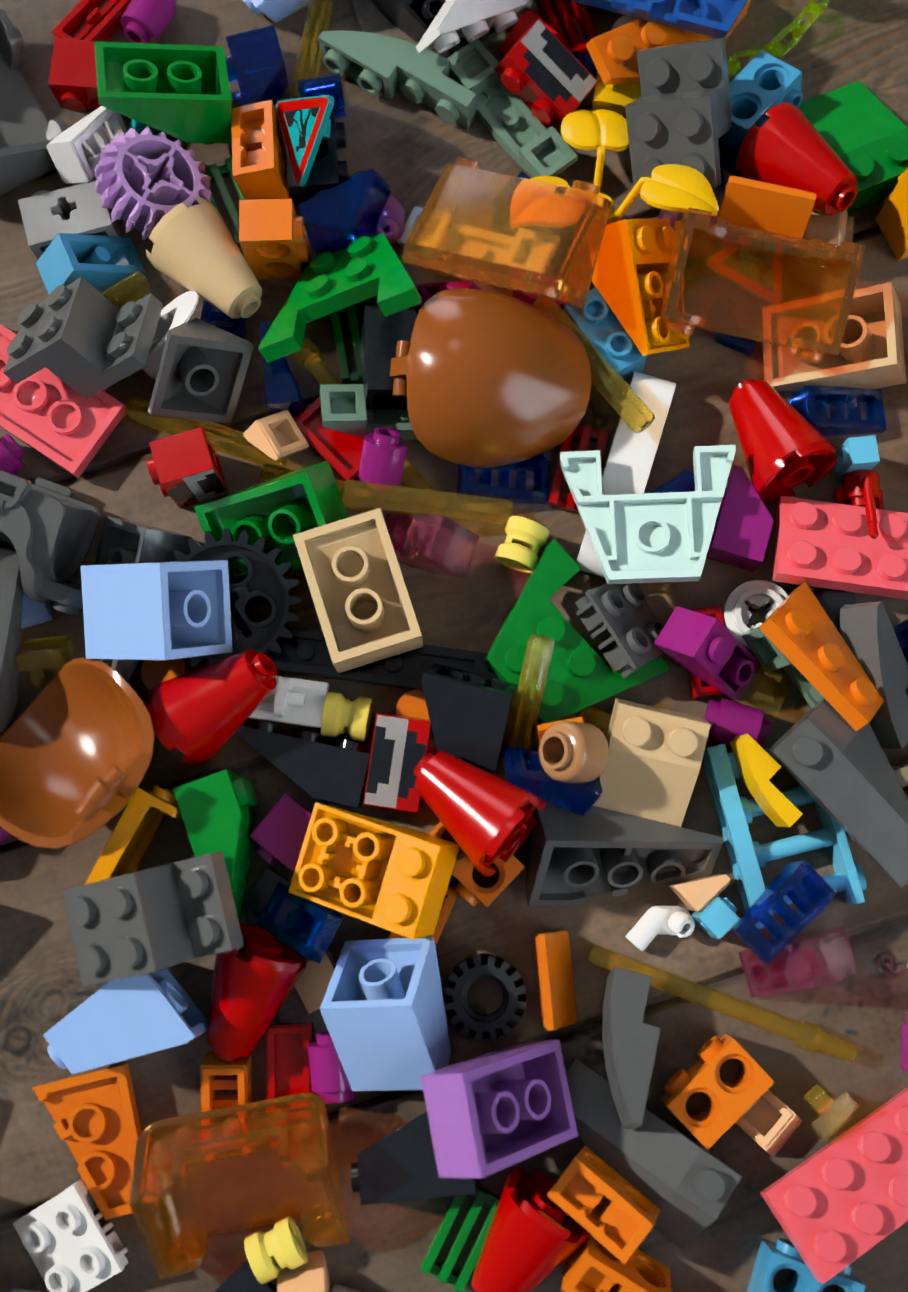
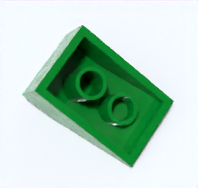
[94,41,232,145]
[799,80,908,214]
[194,461,349,584]
[173,769,259,920]

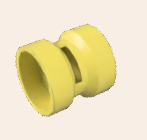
[494,516,550,574]
[321,692,373,742]
[244,1216,308,1284]

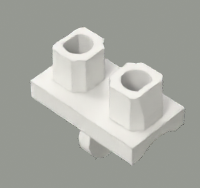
[248,676,329,728]

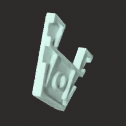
[560,445,736,584]

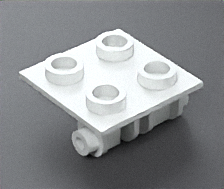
[12,1179,129,1292]

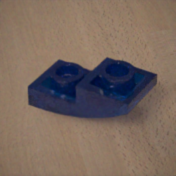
[297,73,346,118]

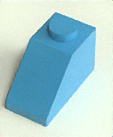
[36,233,146,295]

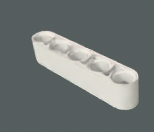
[576,371,676,578]

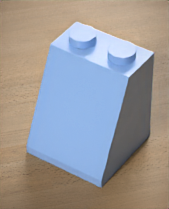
[81,560,233,660]
[320,936,451,1091]
[43,967,209,1074]

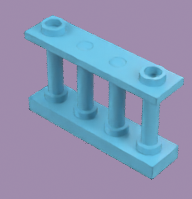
[702,744,867,929]

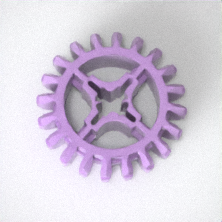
[95,126,212,240]

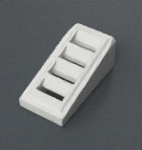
[46,106,127,184]

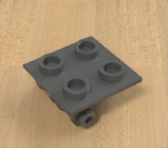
[575,583,665,679]

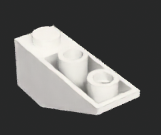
[416,0,530,53]

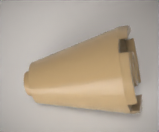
[146,198,262,319]

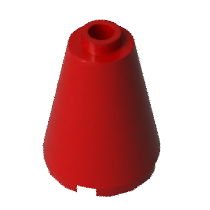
[735,103,857,215]
[729,379,838,503]
[146,649,277,766]
[413,751,545,877]
[207,923,310,1061]
[471,1167,590,1292]

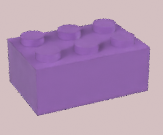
[421,1039,578,1178]

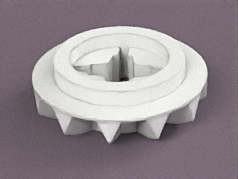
[723,580,788,650]

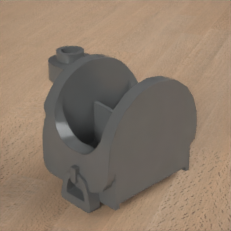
[0,470,100,616]

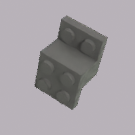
[625,37,732,195]
[3,277,163,399]
[62,850,244,986]

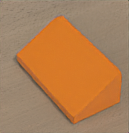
[717,175,817,243]
[534,930,577,1031]

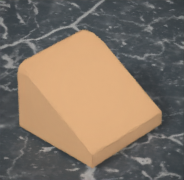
[243,409,309,461]
[668,874,731,912]
[294,951,336,1014]
[735,1090,802,1157]
[277,1250,331,1292]

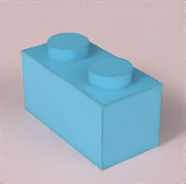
[832,435,880,480]
[690,897,740,940]

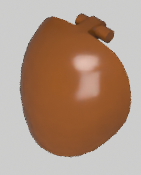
[390,288,591,468]
[0,657,155,849]

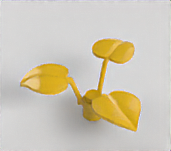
[511,109,719,243]

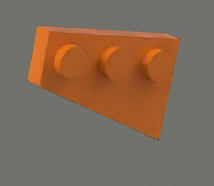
[586,18,712,85]
[759,582,884,731]
[32,1062,156,1220]

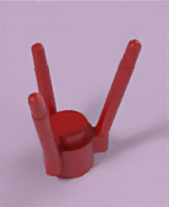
[834,470,884,539]

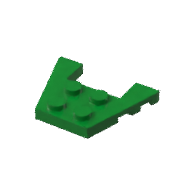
[258,233,422,363]
[484,539,670,724]

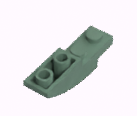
[318,30,476,130]

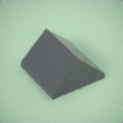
[148,318,254,424]

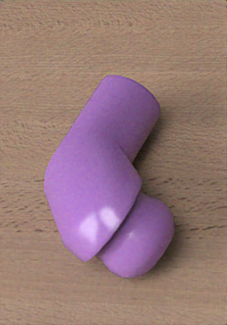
[365,182,406,244]

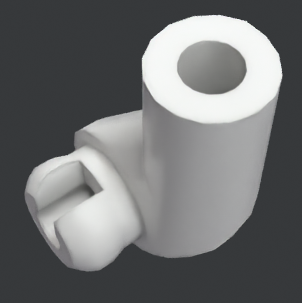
[625,905,695,952]

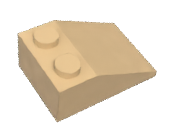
[761,282,906,391]
[293,508,423,673]
[590,698,711,827]

